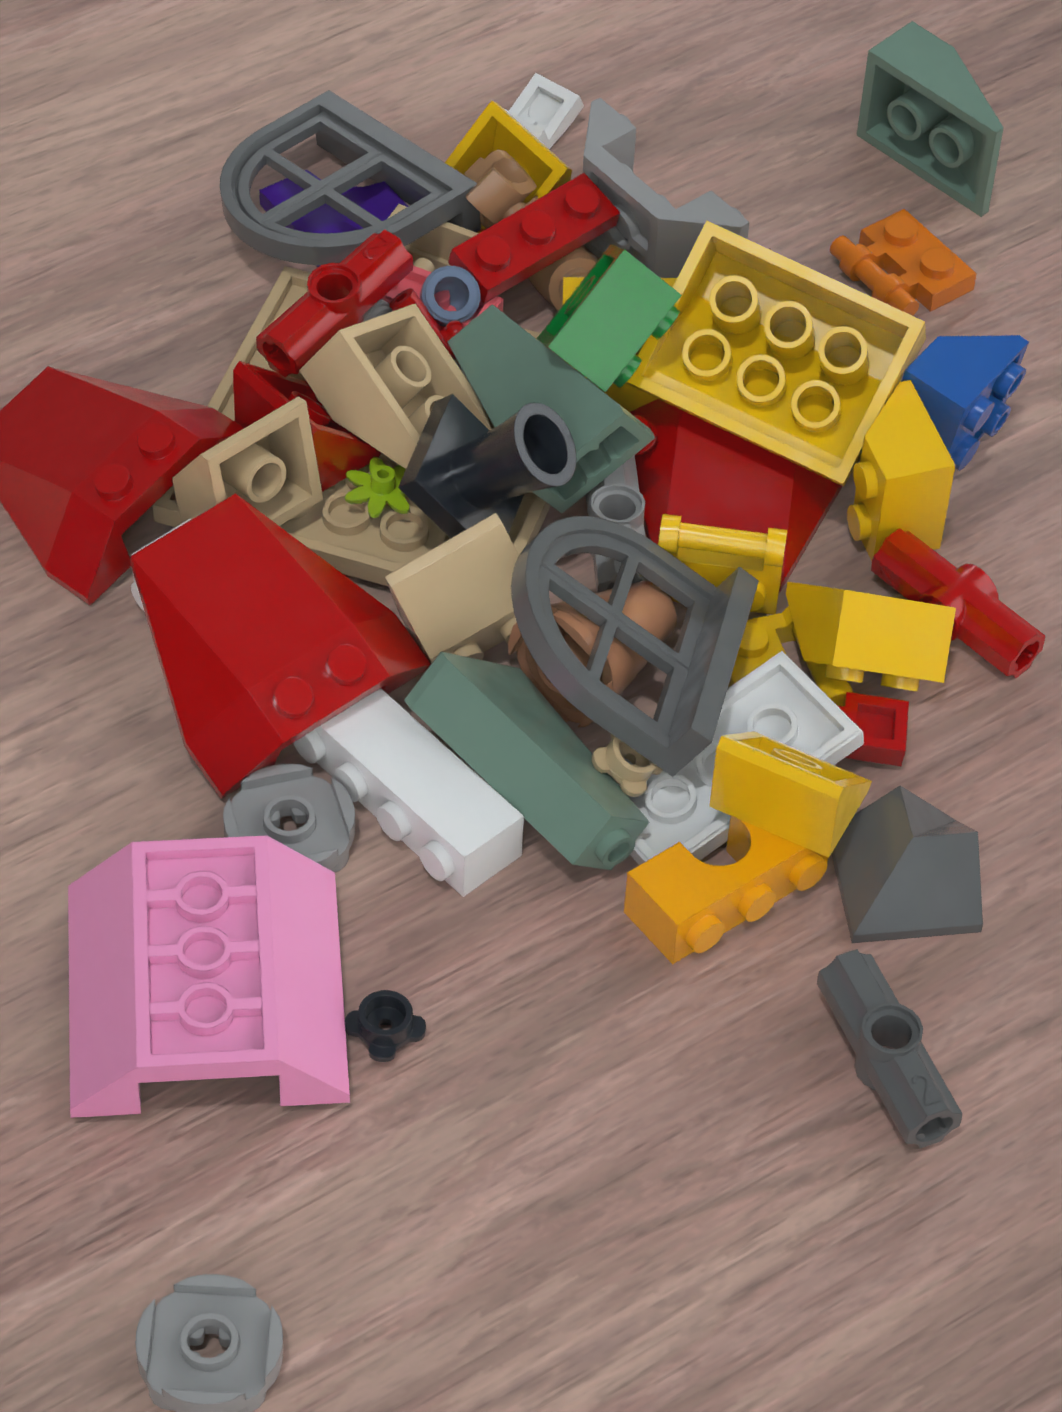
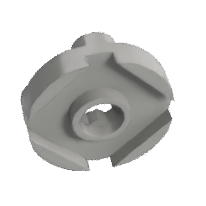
[223,764,355,872]
[135,1274,283,1412]

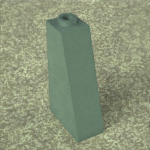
[448,304,656,513]
[404,652,650,870]

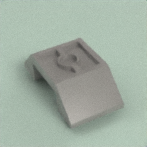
[583,98,749,278]

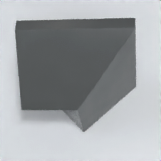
[831,785,983,943]

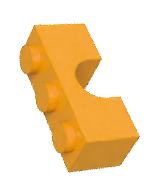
[624,816,828,965]

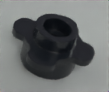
[345,990,426,1062]

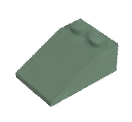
[857,21,1004,217]

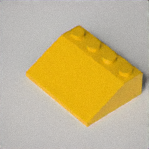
[626,220,926,487]

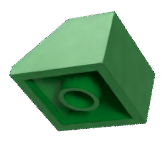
[537,244,682,392]

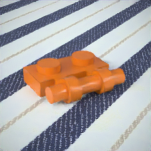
[830,209,977,316]

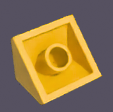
[445,100,572,233]
[709,731,872,858]

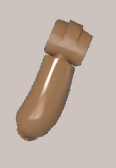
[464,149,598,311]

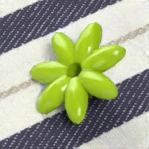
[345,457,410,518]

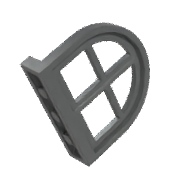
[220,90,481,265]
[511,516,759,777]

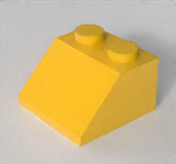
[847,380,956,561]
[786,582,956,691]

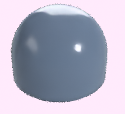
[420,266,480,327]

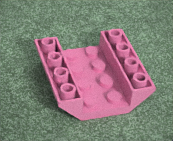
[68,835,350,1118]

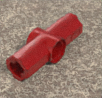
[256,229,413,378]
[871,528,1046,679]

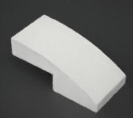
[505,73,584,149]

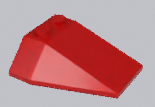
[0,366,244,605]
[629,399,843,592]
[130,493,431,799]

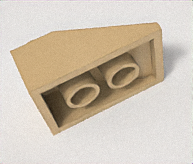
[299,304,495,469]

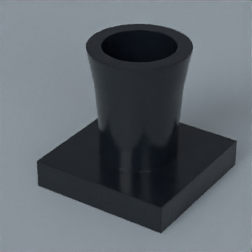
[398,393,577,538]

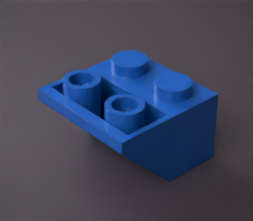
[901,335,1029,471]

